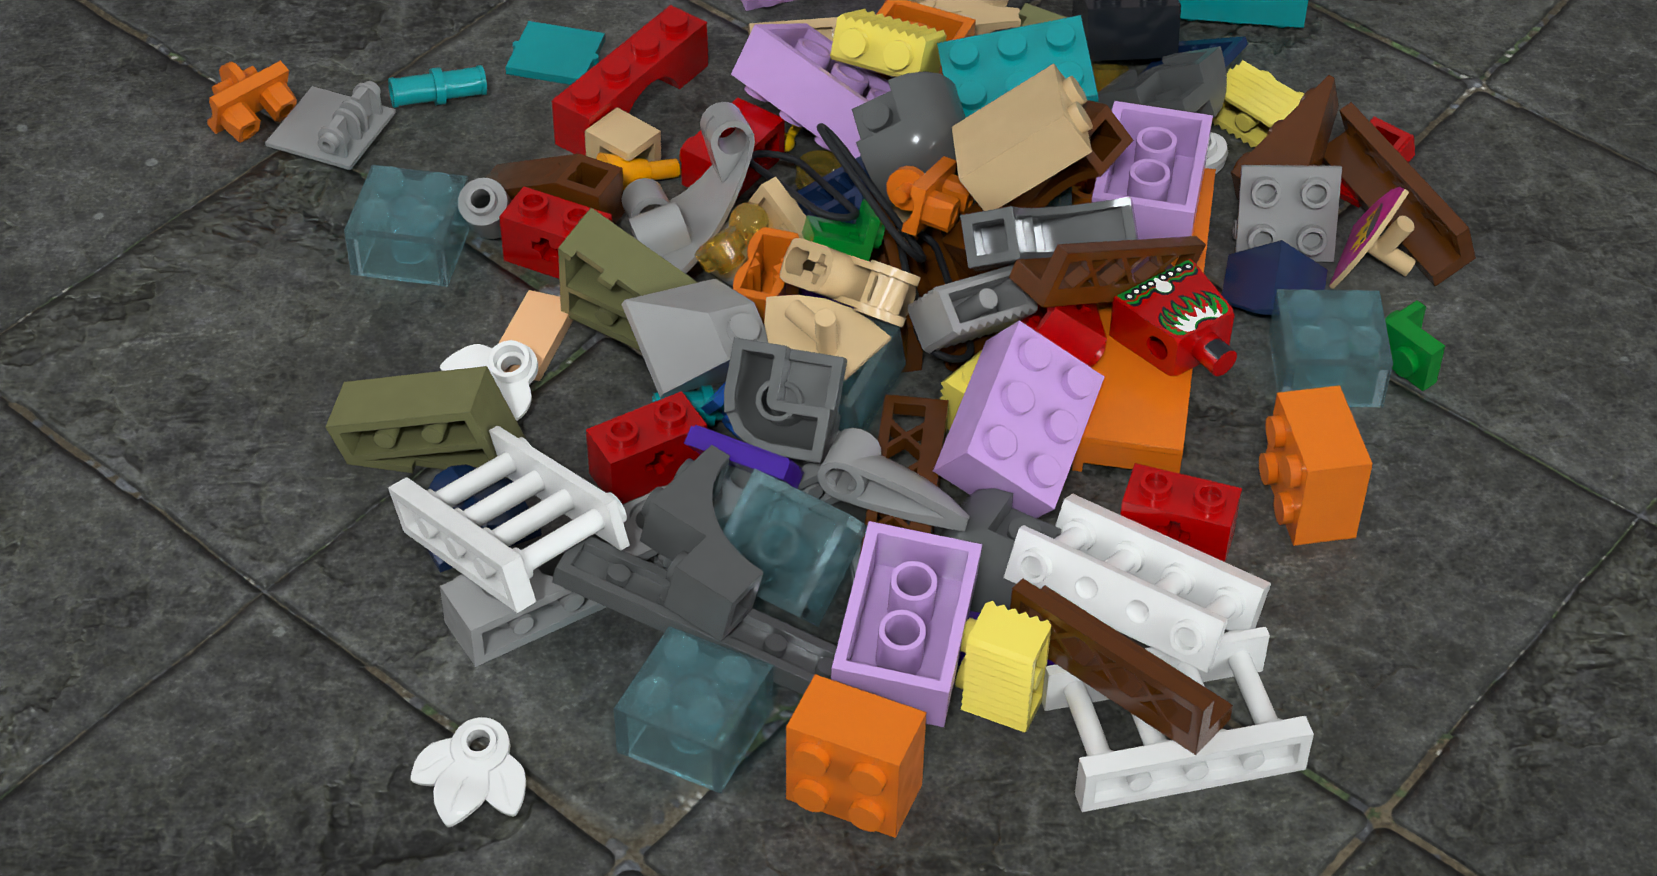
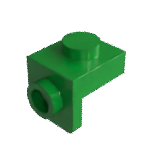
[802,199,885,261]
[1377,300,1445,391]

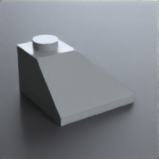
[621,279,768,398]

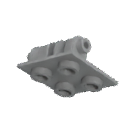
[265,81,396,170]
[1232,165,1342,262]

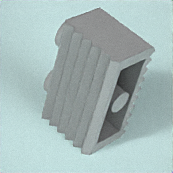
[908,265,1038,353]

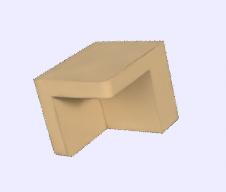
[585,107,661,161]

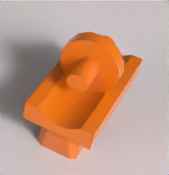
[207,60,297,143]
[886,156,974,236]

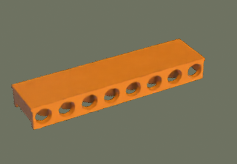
[1072,168,1216,473]

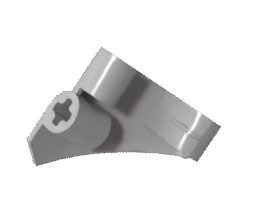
[621,102,755,274]

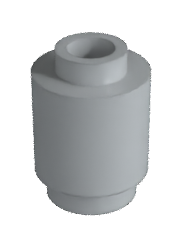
[458,178,512,239]

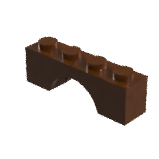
[941,100,1133,277]

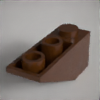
[1231,75,1339,200]
[486,154,625,224]

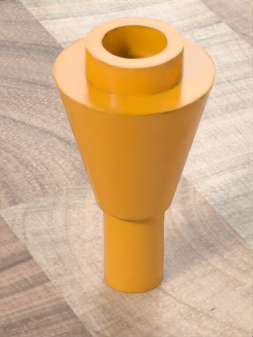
[596,152,680,190]

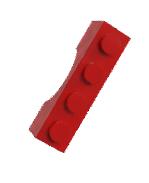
[552,5,708,156]

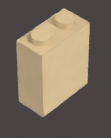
[952,64,1093,211]

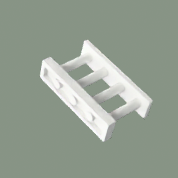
[388,425,630,613]
[1003,494,1271,673]
[1042,627,1314,812]

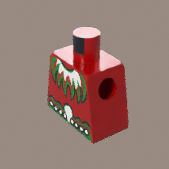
[1109,259,1237,377]

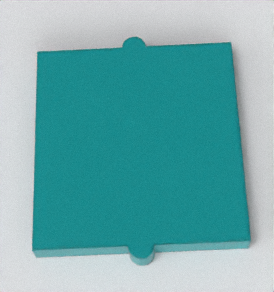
[505,21,605,85]

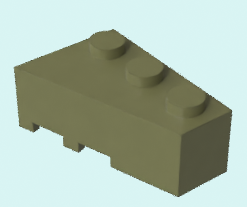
[558,208,698,351]
[325,366,526,478]

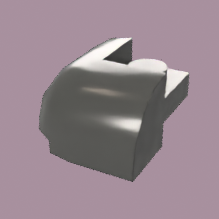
[1098,46,1227,118]
[852,71,966,207]
[724,337,847,464]
[939,488,1061,613]

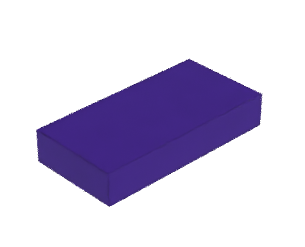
[684,425,804,490]

